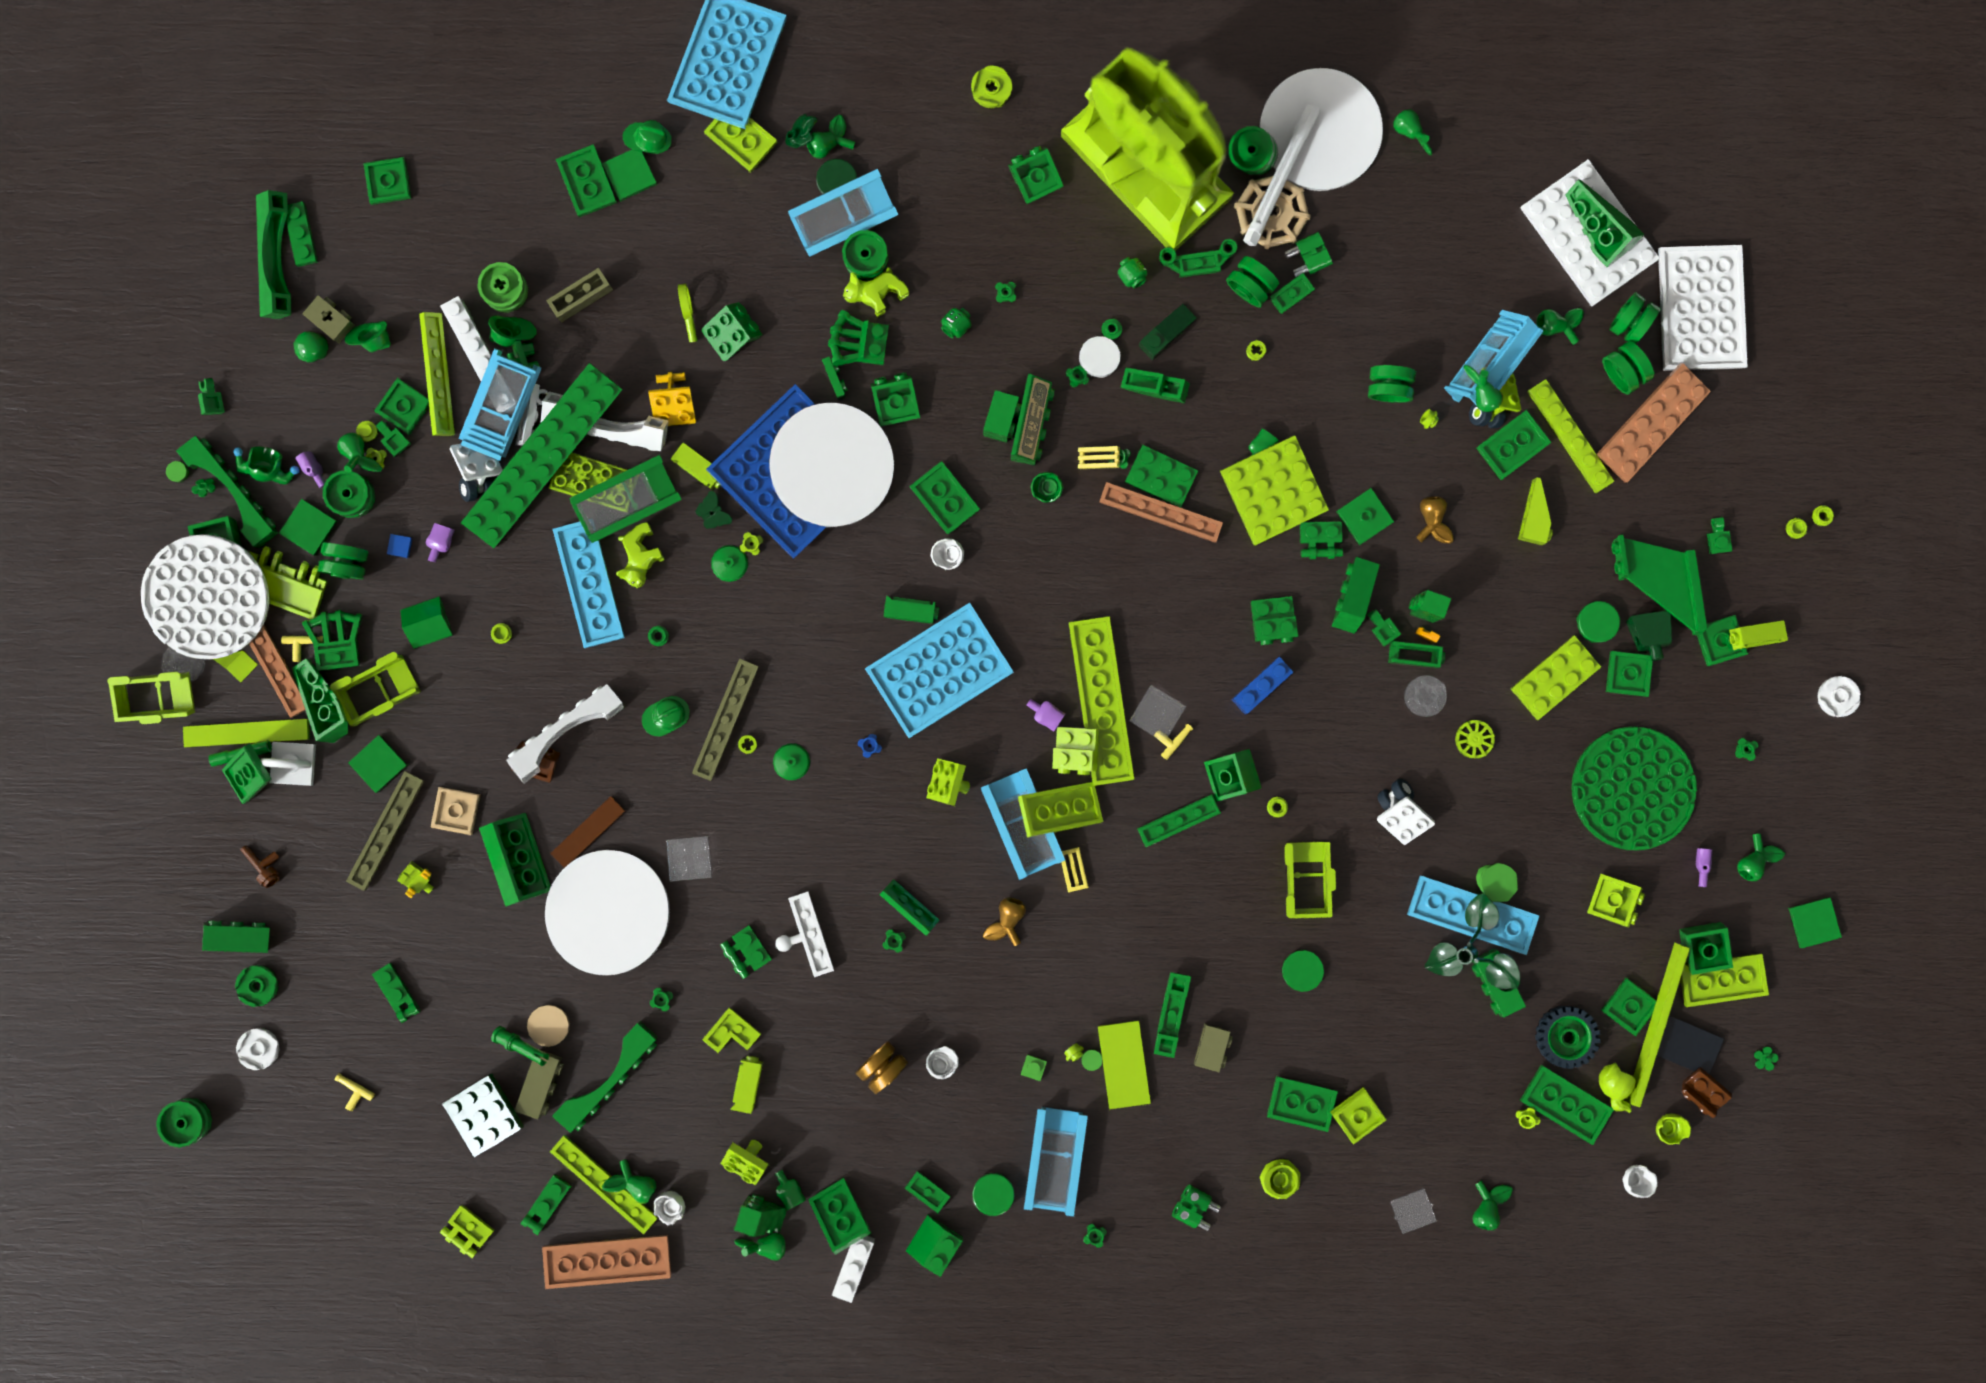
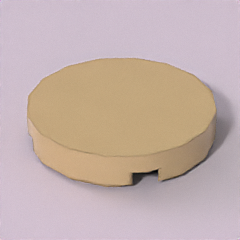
[527,1005,570,1047]

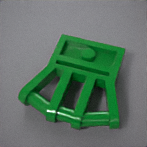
[828,310,889,366]
[302,610,363,671]

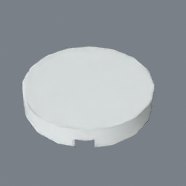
[1079,336,1120,378]
[1817,676,1861,717]
[236,1028,280,1070]

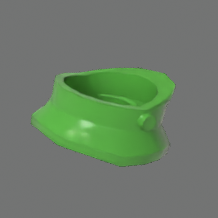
[1476,863,1518,902]

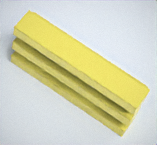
[1078,446,1120,469]
[1061,847,1088,892]

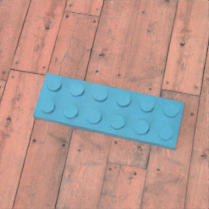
[553,518,625,649]
[1407,876,1539,955]

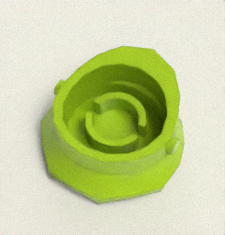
[1260,1159,1300,1199]

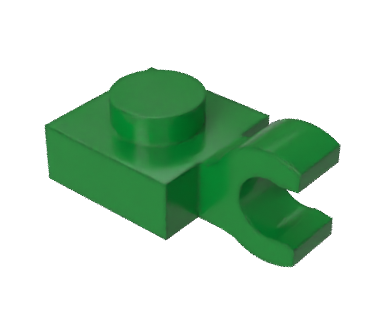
[198,378,224,415]
[376,421,411,457]
[1707,517,1732,554]
[1367,610,1401,646]

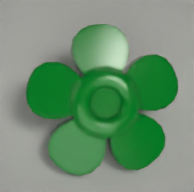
[191,478,216,497]
[1754,1047,1778,1071]

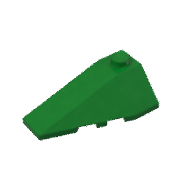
[292,659,348,743]

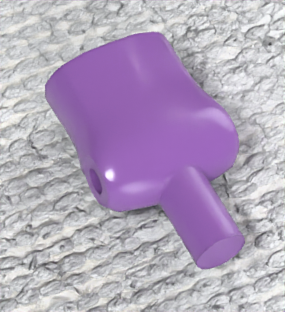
[295,451,325,489]
[426,523,455,563]
[1027,699,1065,732]
[1696,848,1713,887]

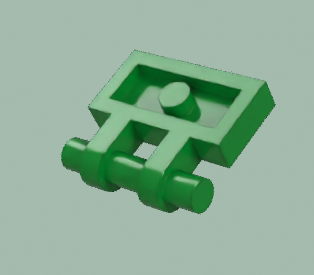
[1300,522,1343,559]
[720,925,772,979]

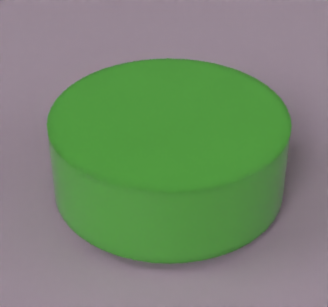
[166,461,189,483]
[1081,1049,1102,1071]

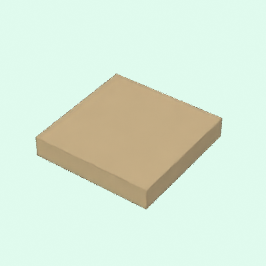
[431,787,481,835]

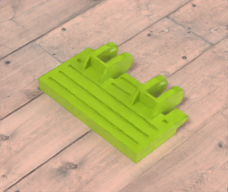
[249,546,327,619]

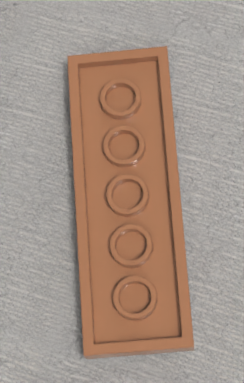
[1596,363,1711,482]
[542,1235,671,1289]

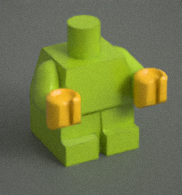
[397,861,434,898]

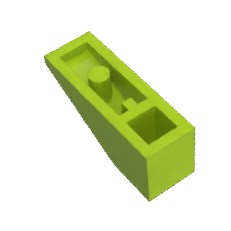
[1518,478,1553,545]

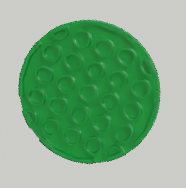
[1572,727,1697,850]

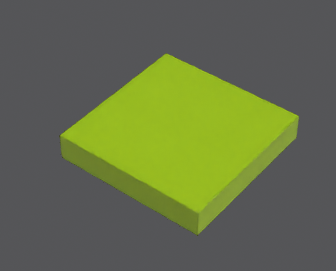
[1330,1087,1387,1145]

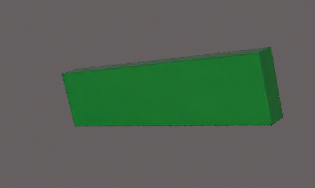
[1137,794,1221,847]

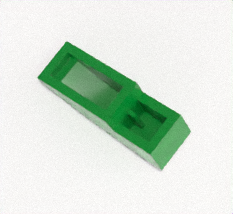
[1121,368,1190,403]

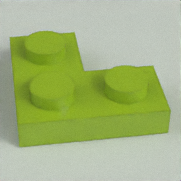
[703,1007,761,1053]

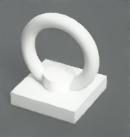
[261,742,316,786]

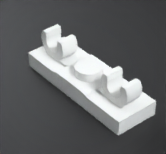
[515,384,548,446]

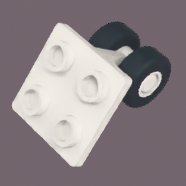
[450,444,503,502]
[1377,778,1435,845]

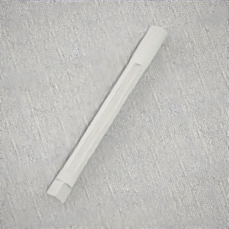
[1243,105,1320,246]

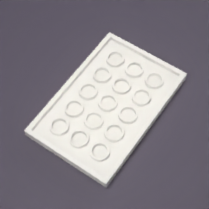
[1520,160,1660,307]
[1658,245,1747,371]

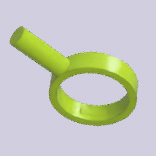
[678,283,697,342]

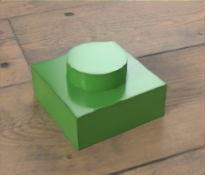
[1021,1054,1047,1081]

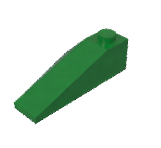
[1565,179,1644,267]

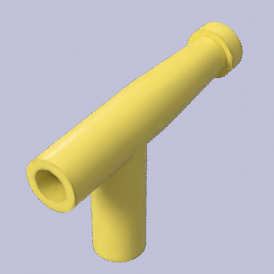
[281,636,324,662]
[1154,724,1193,760]
[335,1073,375,1111]

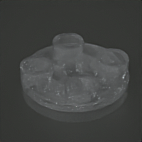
[161,646,205,682]
[1404,675,1447,717]

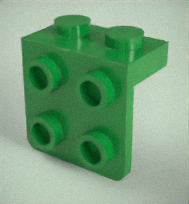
[702,302,763,361]

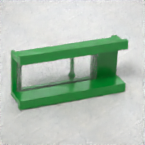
[569,455,682,543]

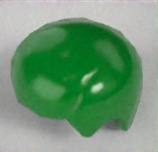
[294,331,328,363]
[1031,471,1063,503]

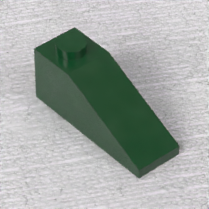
[1139,304,1197,361]

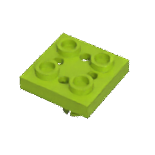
[926,758,970,806]
[720,1140,768,1185]

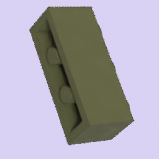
[546,268,613,323]
[515,1050,564,1119]

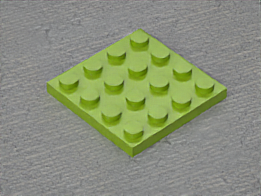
[1220,435,1329,545]

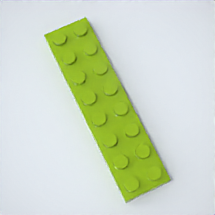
[1069,616,1134,786]

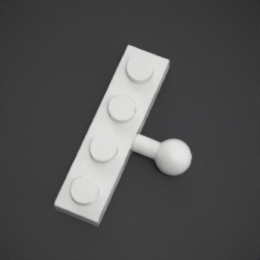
[776,891,834,977]

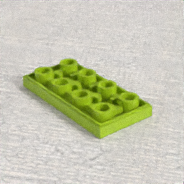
[549,453,640,513]

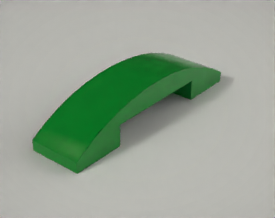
[1154,972,1191,1058]

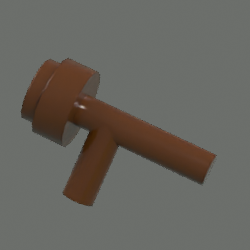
[240,845,280,888]

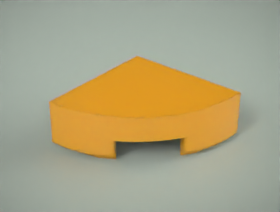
[1415,627,1440,644]

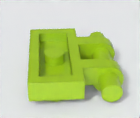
[440,1204,495,1258]

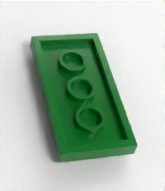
[1520,1065,1614,1145]

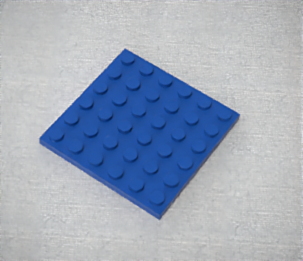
[706,384,826,559]

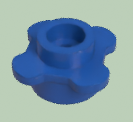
[858,734,882,758]

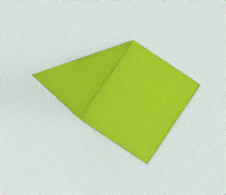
[213,651,258,683]

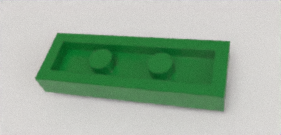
[286,201,318,267]
[880,879,940,936]

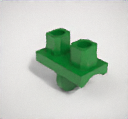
[505,340,539,382]

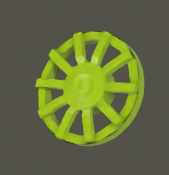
[1455,720,1495,759]

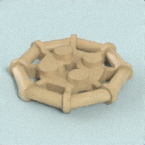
[1234,176,1311,249]

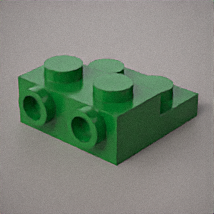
[1008,146,1063,204]
[871,373,920,427]
[1250,596,1298,645]

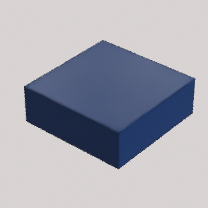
[387,534,413,558]

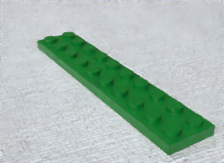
[461,362,622,548]

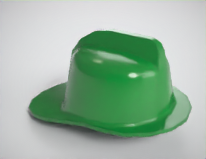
[623,120,672,154]
[488,316,537,347]
[345,321,391,352]
[642,696,690,737]

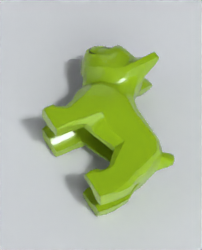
[843,268,909,318]
[616,523,665,588]

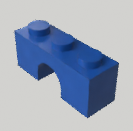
[1231,657,1293,714]

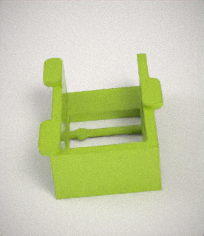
[330,652,421,726]
[107,672,195,724]
[1285,842,1336,918]

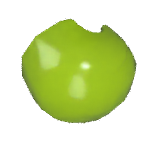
[1656,1113,1691,1145]

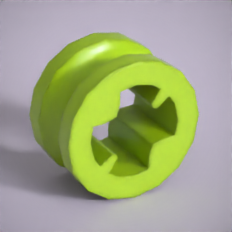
[1246,340,1266,361]
[738,735,757,754]

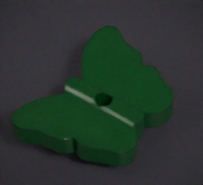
[695,491,732,529]

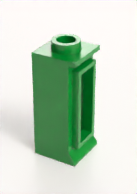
[884,596,939,624]
[1388,641,1445,668]

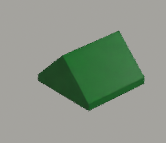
[400,597,453,649]

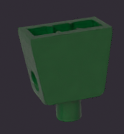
[1626,611,1672,661]

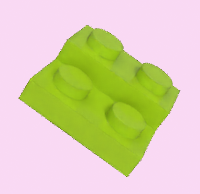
[1052,727,1099,775]
[1587,874,1645,928]

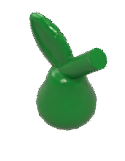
[1393,109,1433,155]
[807,115,855,159]
[1536,308,1584,345]
[1463,365,1503,412]
[337,432,382,473]
[1737,834,1785,881]
[602,1160,657,1204]
[1472,1181,1513,1231]
[734,1233,785,1261]

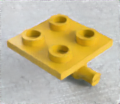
[648,372,696,426]

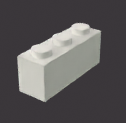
[832,1236,875,1303]

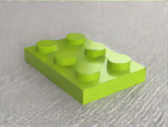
[704,118,778,173]

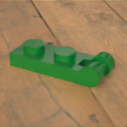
[372,963,421,1023]
[520,1174,571,1236]

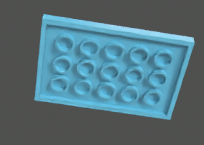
[667,0,787,129]
[865,603,1014,738]

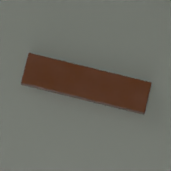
[550,796,625,868]

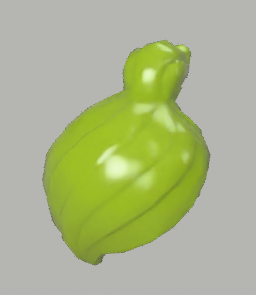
[1599,1063,1636,1113]

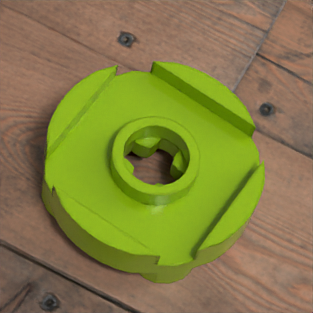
[971,66,1012,108]

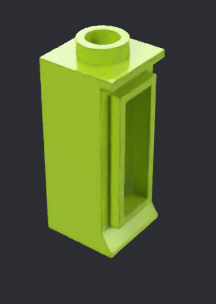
[671,443,721,491]
[1729,620,1788,650]
[731,1056,763,1114]

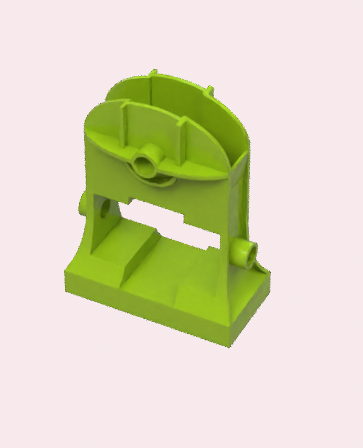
[1061,48,1234,251]

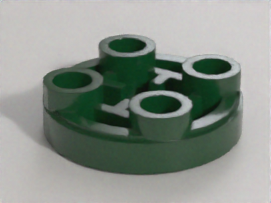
[816,159,857,202]

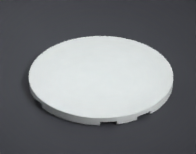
[1260,68,1383,191]
[769,403,894,527]
[141,535,269,659]
[545,850,670,975]

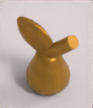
[1416,497,1454,544]
[983,897,1026,946]

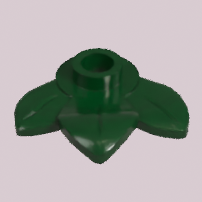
[785,114,818,148]

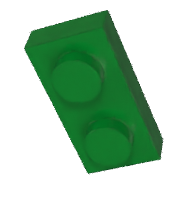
[1269,273,1315,315]
[822,357,848,401]
[905,1170,951,1213]

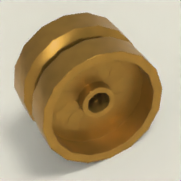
[855,1041,908,1095]

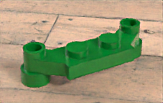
[1159,239,1237,278]

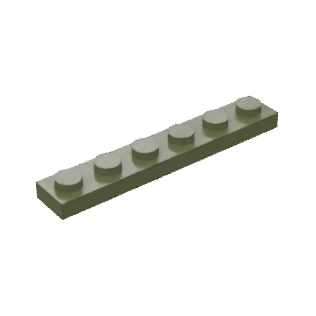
[692,659,759,781]
[346,771,424,891]

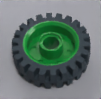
[1535,1006,1600,1069]

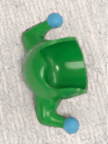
[233,446,299,485]

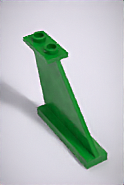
[1612,535,1707,635]

